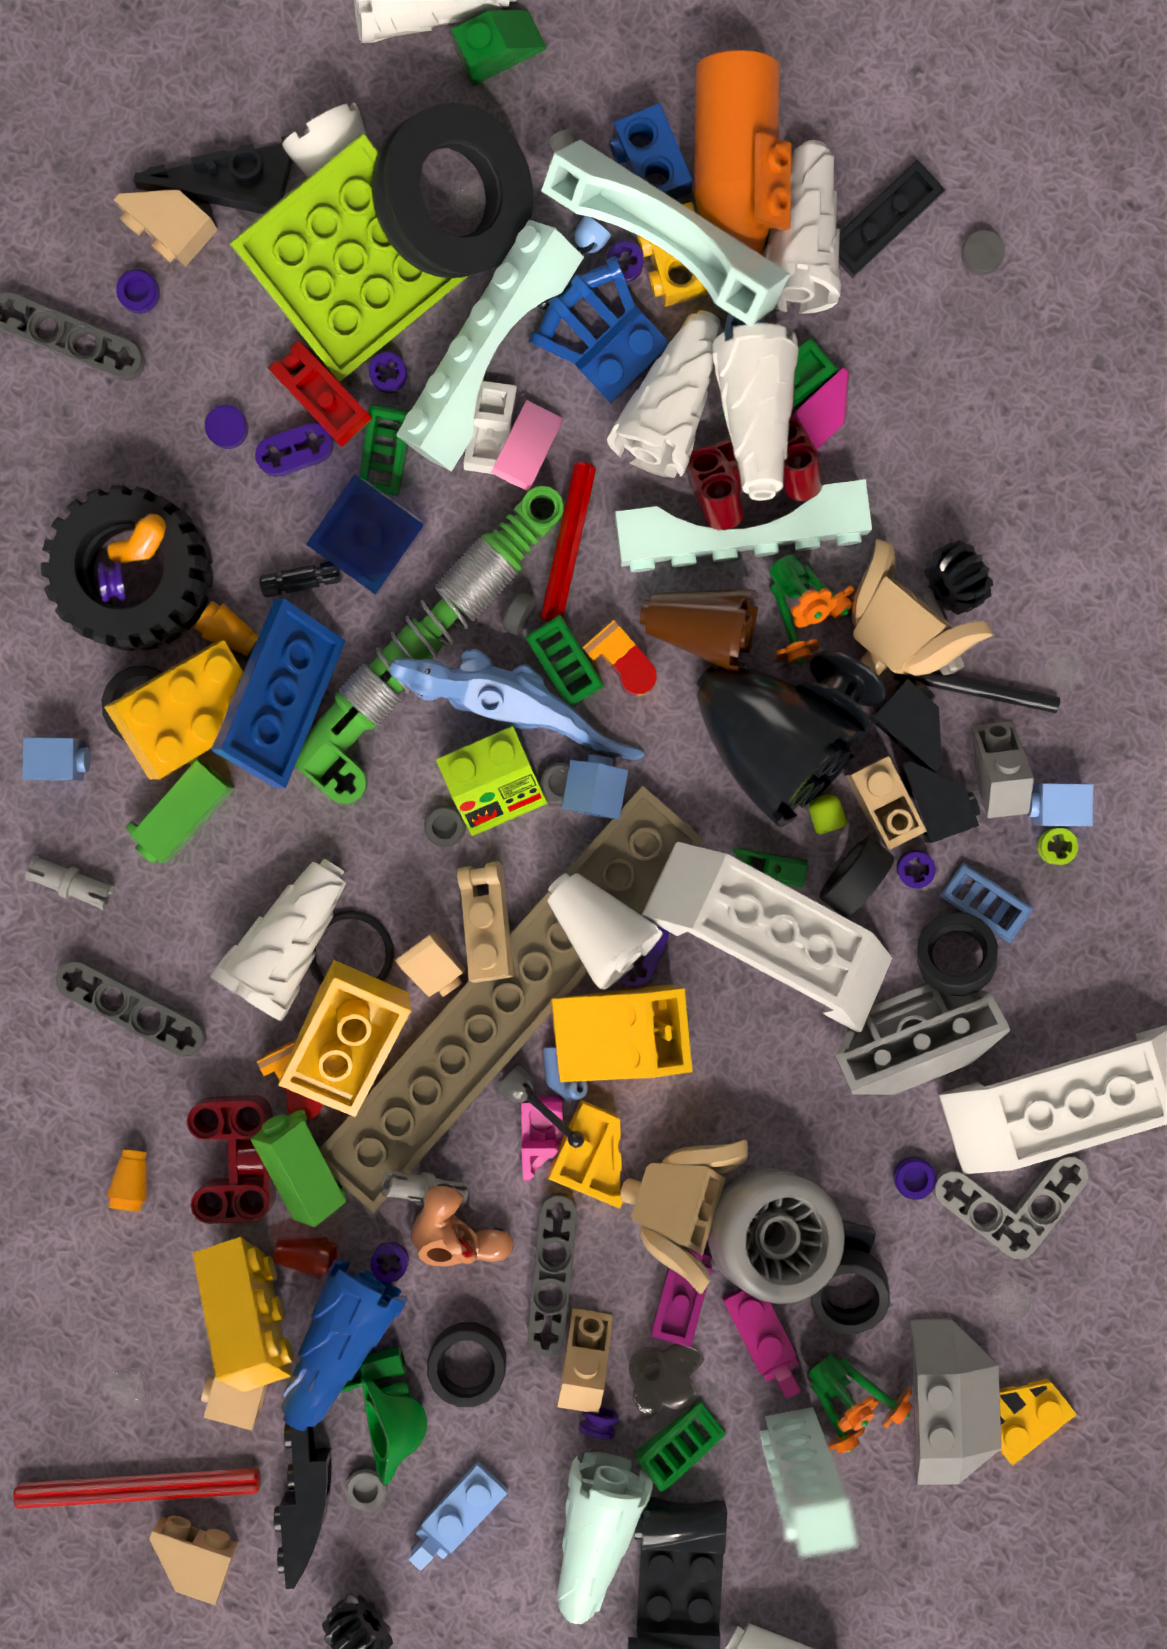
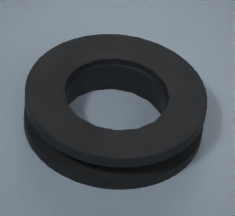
[371,103,533,278]

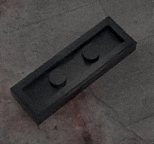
[839,160,945,278]

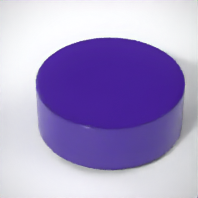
[116,269,160,314]
[205,405,249,449]
[893,1157,936,1200]

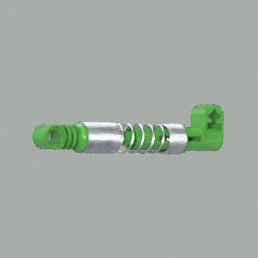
[295,486,564,804]

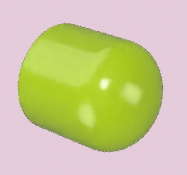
[808,794,848,835]

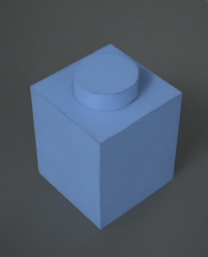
[23,738,91,781]
[562,755,628,820]

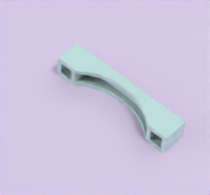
[541,140,790,327]
[396,220,584,471]
[615,479,872,572]

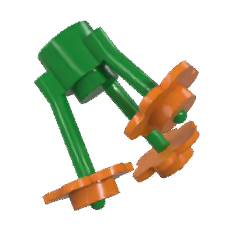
[769,554,856,665]
[808,1353,913,1454]

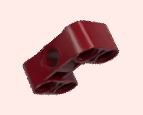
[687,417,823,530]
[186,1095,276,1224]

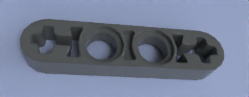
[0,292,145,381]
[56,960,207,1057]
[528,1192,577,1356]

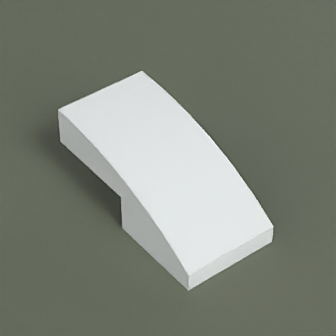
[463,381,517,474]

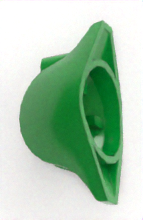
[361,1377,427,1485]

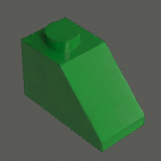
[451,10,547,86]

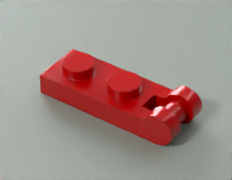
[267,339,372,448]

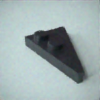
[133,135,293,214]

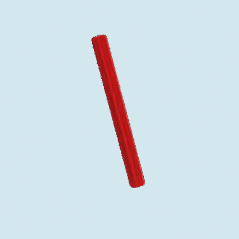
[13,1468,261,1509]

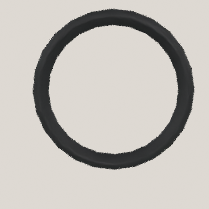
[309,910,394,985]

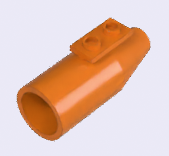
[694,50,792,255]

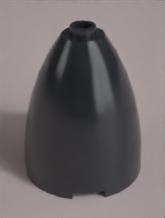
[696,667,865,827]

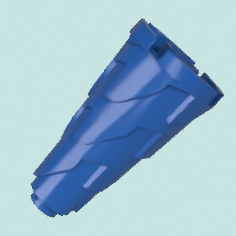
[281,1259,408,1431]

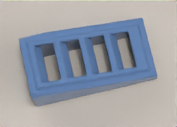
[940,863,1034,944]

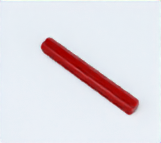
[540,462,596,623]

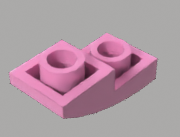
[491,400,563,491]

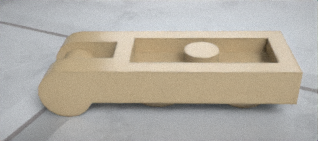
[457,861,514,983]

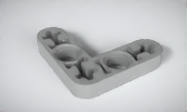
[933,1154,1089,1259]

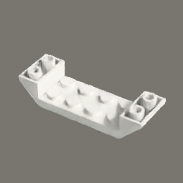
[641,842,892,1032]
[938,1025,1167,1174]

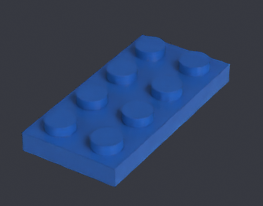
[211,598,346,789]

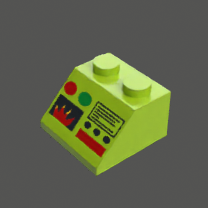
[436,726,548,836]

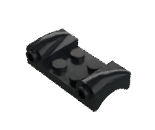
[627,1497,727,1649]

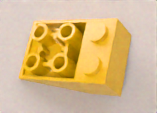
[551,983,693,1082]

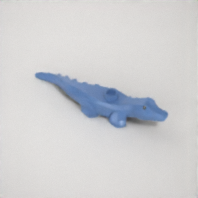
[390,649,645,760]

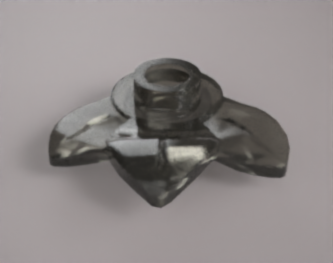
[629,1344,704,1418]

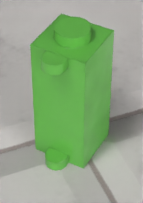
[125,756,235,863]
[250,1110,346,1227]

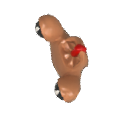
[410,1183,513,1266]

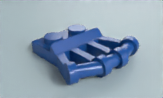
[528,256,669,404]

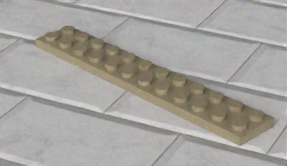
[319,785,705,1213]

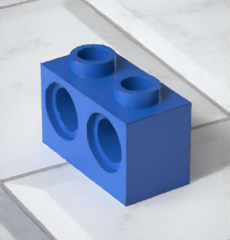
[609,103,693,200]

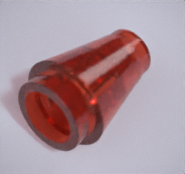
[273,1237,338,1279]

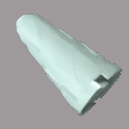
[556,1452,653,1624]

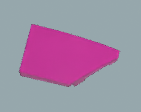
[791,367,850,450]
[521,1096,563,1181]

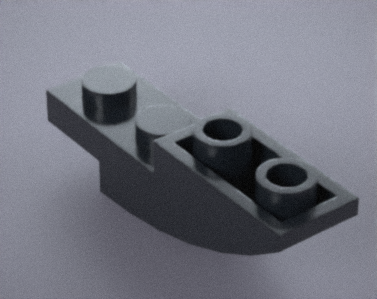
[274,1423,332,1589]

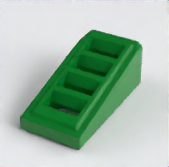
[357,404,411,496]
[525,615,604,708]
[636,1400,726,1492]

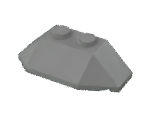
[835,984,1010,1095]
[910,1318,1002,1485]

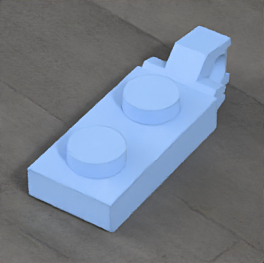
[408,1461,508,1571]

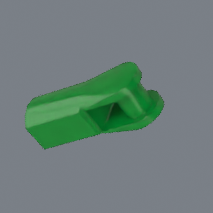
[733,848,808,888]
[340,1345,407,1393]

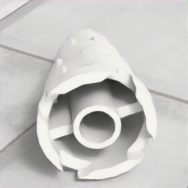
[353,0,516,43]
[762,140,841,314]
[607,310,723,478]
[713,323,798,500]
[210,859,346,1022]

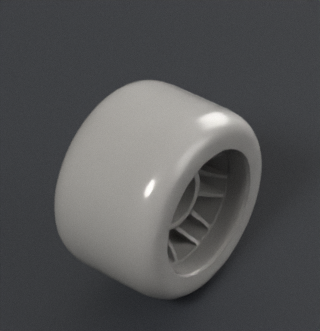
[708,1168,845,1304]

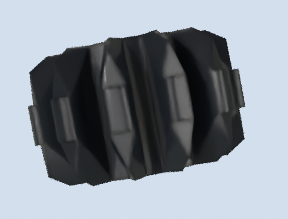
[924,540,993,615]
[322,1595,393,1649]

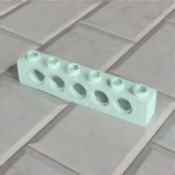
[760,1407,857,1556]

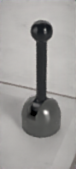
[498,1066,585,1148]

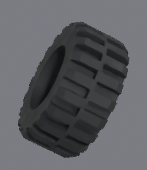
[41,485,213,651]

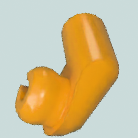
[108,514,166,563]

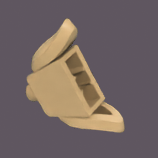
[852,539,994,676]
[621,1140,748,1294]

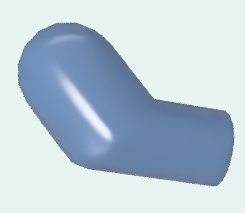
[543,1046,588,1101]

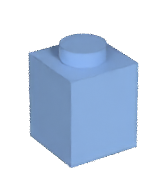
[1027,784,1094,826]

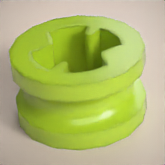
[1037,828,1079,865]

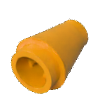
[195,600,259,657]
[106,1149,148,1211]

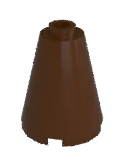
[640,589,758,672]

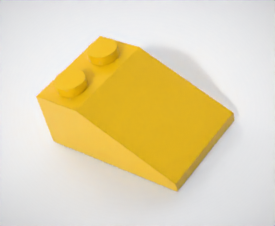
[279,960,411,1117]

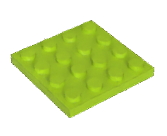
[229,134,468,382]

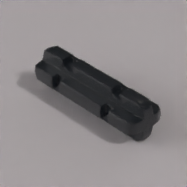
[259,561,342,597]

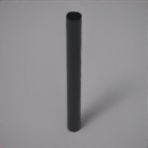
[894,671,1060,713]

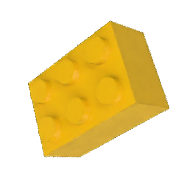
[105,640,243,779]
[192,1237,294,1392]

